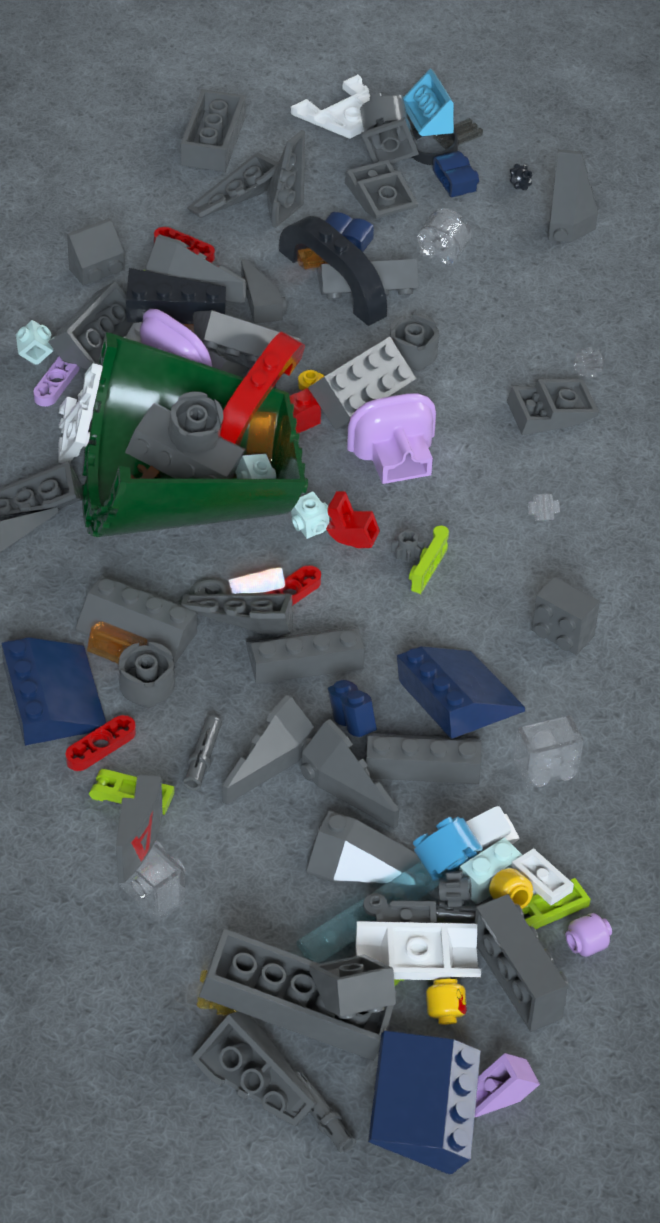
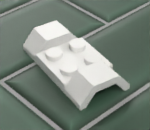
[355,922,481,980]

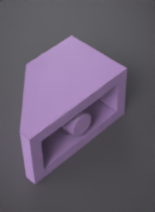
[475,1053,540,1117]

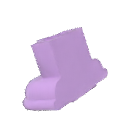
[140,309,212,367]
[347,393,436,484]

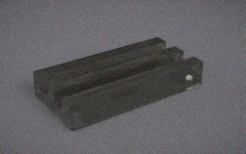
[433,118,483,150]

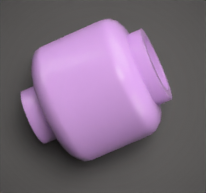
[565,913,612,957]

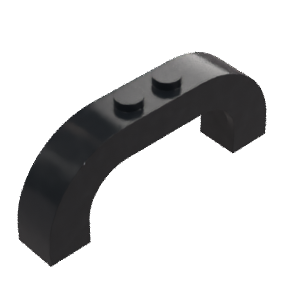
[279,216,387,326]

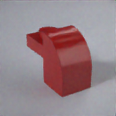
[326,491,380,548]

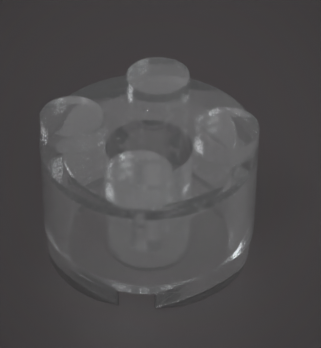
[417,208,472,265]

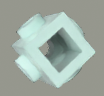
[16,320,53,365]
[235,454,276,479]
[291,492,329,539]

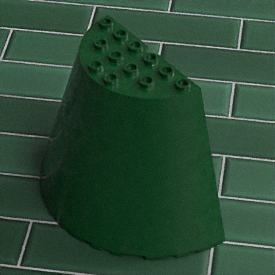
[82,332,308,537]

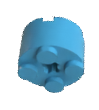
[413,816,483,881]

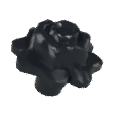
[510,164,532,190]

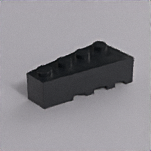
[126,268,226,324]

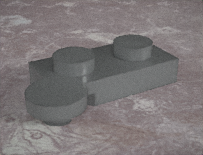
[363,893,437,923]

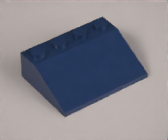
[1,637,106,746]
[397,646,525,739]
[368,1031,481,1174]

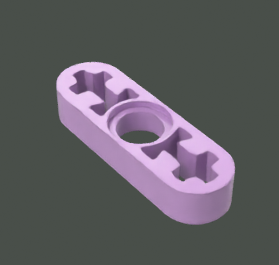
[33,357,80,406]

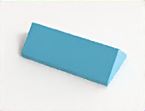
[403,68,453,136]

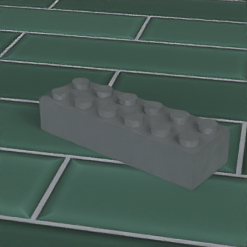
[199,929,397,1061]

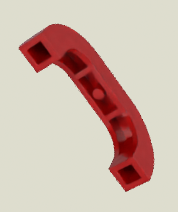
[220,331,305,446]

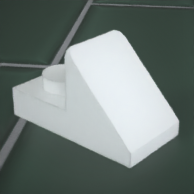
[466,806,519,850]
[511,848,574,905]

